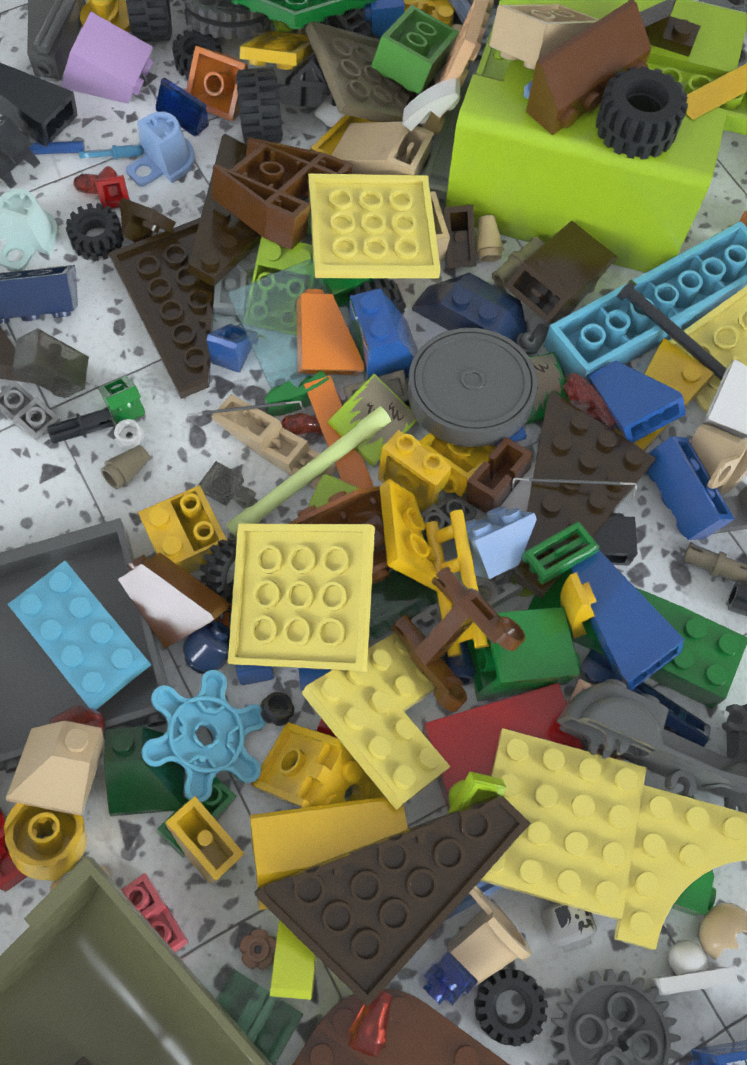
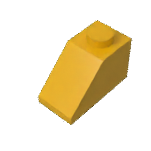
[165,796,244,884]

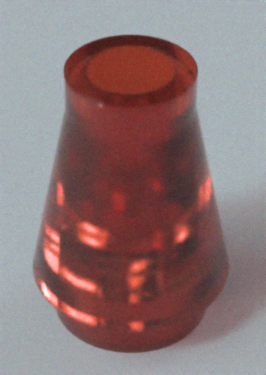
[347,991,393,1058]

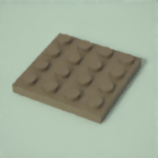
[305,22,423,127]

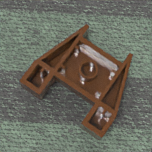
[212,137,353,250]

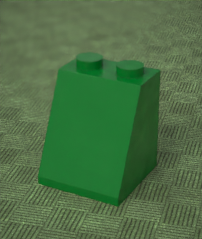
[467,607,580,702]

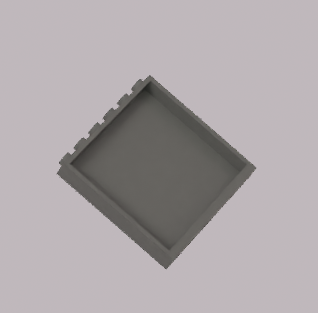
[0,518,169,773]

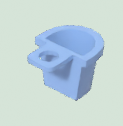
[126,112,195,187]

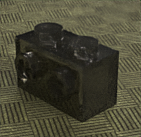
[12,328,89,398]

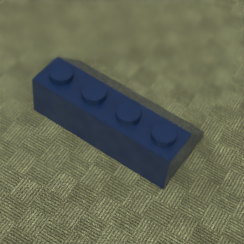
[0,265,78,324]

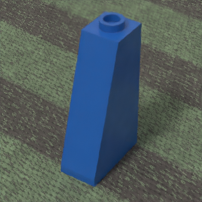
[571,550,685,690]

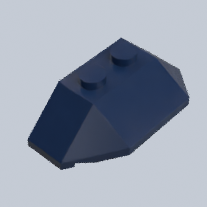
[412,272,528,343]

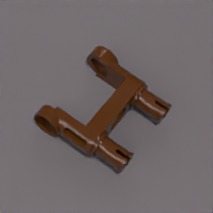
[390,567,526,712]

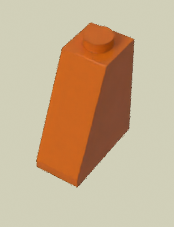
[297,289,364,375]

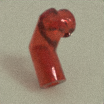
[73,166,117,194]

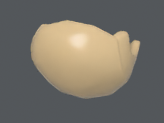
[699,903,747,960]

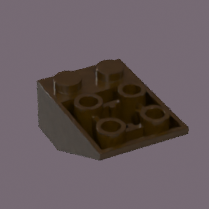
[504,220,617,325]

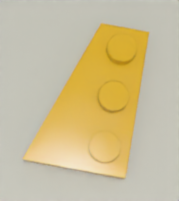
[380,479,440,592]

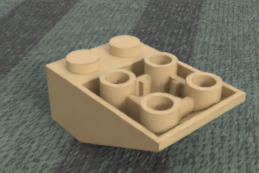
[331,122,435,175]

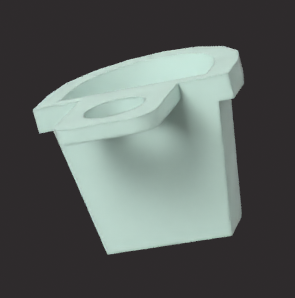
[0,188,59,271]

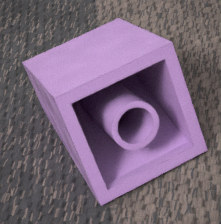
[61,12,154,104]

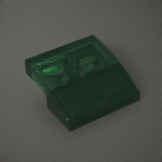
[216,968,303,1065]

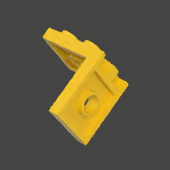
[250,722,384,808]

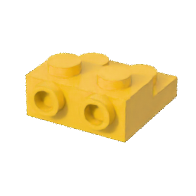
[378,430,452,512]
[419,432,496,497]

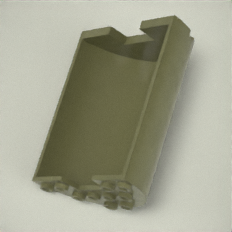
[0,856,272,1065]

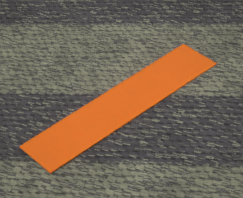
[304,376,374,489]

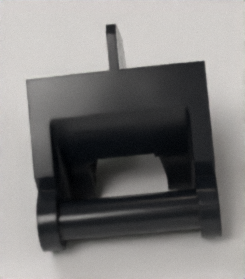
[278,54,336,108]
[0,115,40,189]

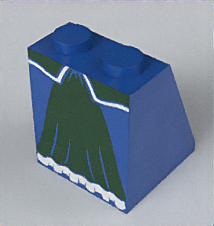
[349,288,418,381]

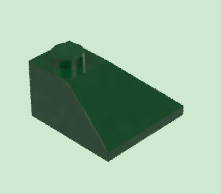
[104,726,185,817]

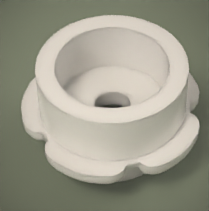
[114,419,145,449]

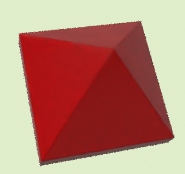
[95,175,130,209]

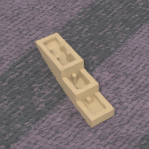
[211,394,337,490]

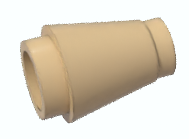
[476,215,504,262]

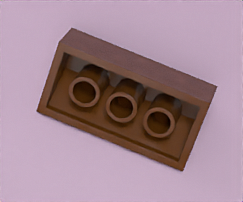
[526,0,651,135]

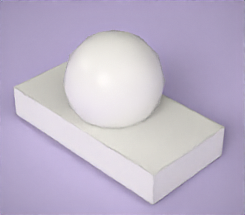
[649,940,738,995]

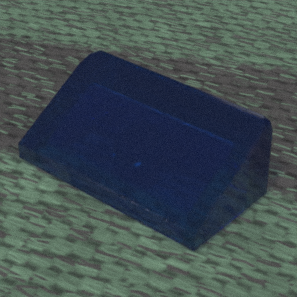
[156,77,209,137]

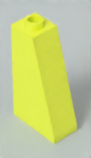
[270,920,317,1000]

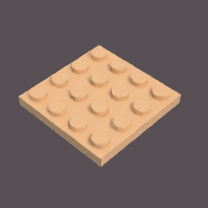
[422,0,494,135]

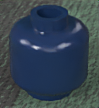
[183,622,230,674]

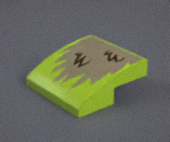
[327,374,417,467]

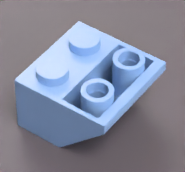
[451,506,537,579]

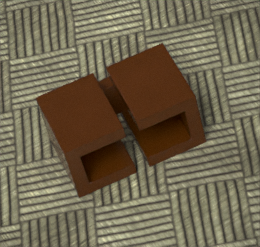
[466,437,533,514]

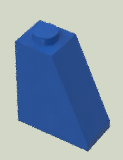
[588,361,686,443]

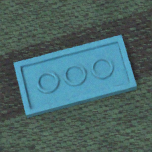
[8,561,151,712]

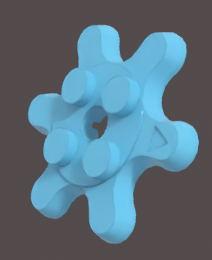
[141,670,266,803]

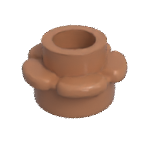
[239,929,276,969]

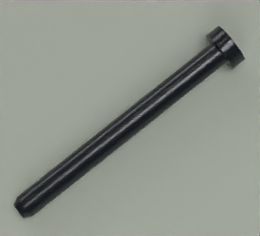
[616,279,726,380]

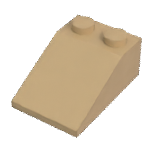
[489,4,600,70]

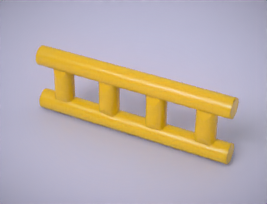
[425,510,489,657]

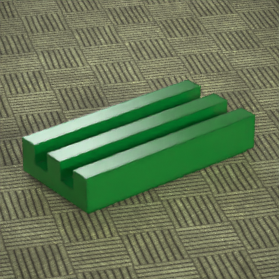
[521,521,600,585]

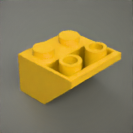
[138,485,227,574]

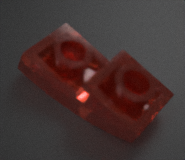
[563,372,616,427]

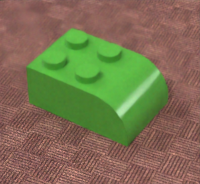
[371,5,459,94]

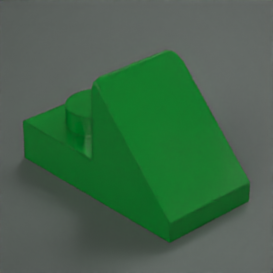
[98,375,145,424]

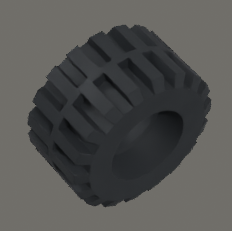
[126,0,172,42]
[596,66,688,160]
[236,67,283,146]

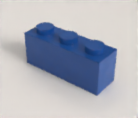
[647,436,735,540]

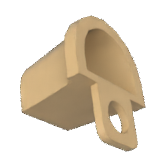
[690,424,747,496]
[447,885,532,985]

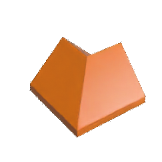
[183,46,248,121]

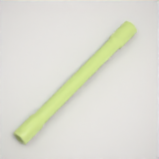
[225,406,391,539]

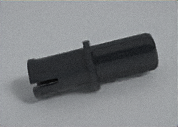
[47,407,114,443]

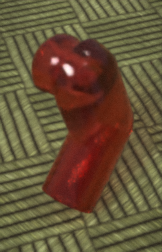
[281,413,324,436]
[50,704,105,732]

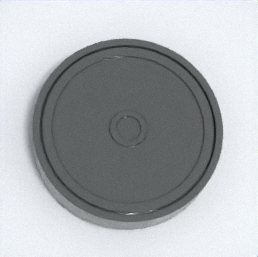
[408,328,537,447]

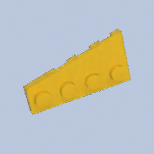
[614,338,714,451]

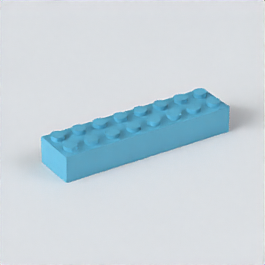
[543,221,747,390]

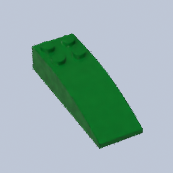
[528,568,747,709]

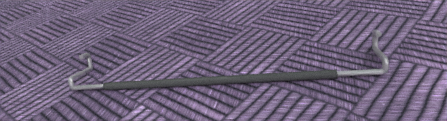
[187,401,304,428]
[512,478,637,498]

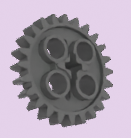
[550,969,681,1065]

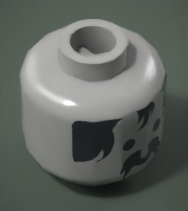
[541,901,597,953]

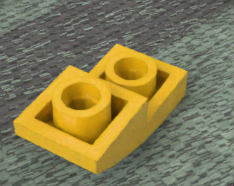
[560,572,597,639]

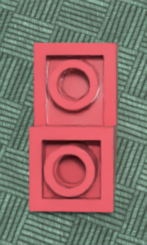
[121,873,189,953]

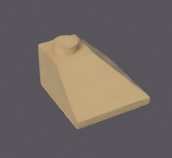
[6,721,105,816]

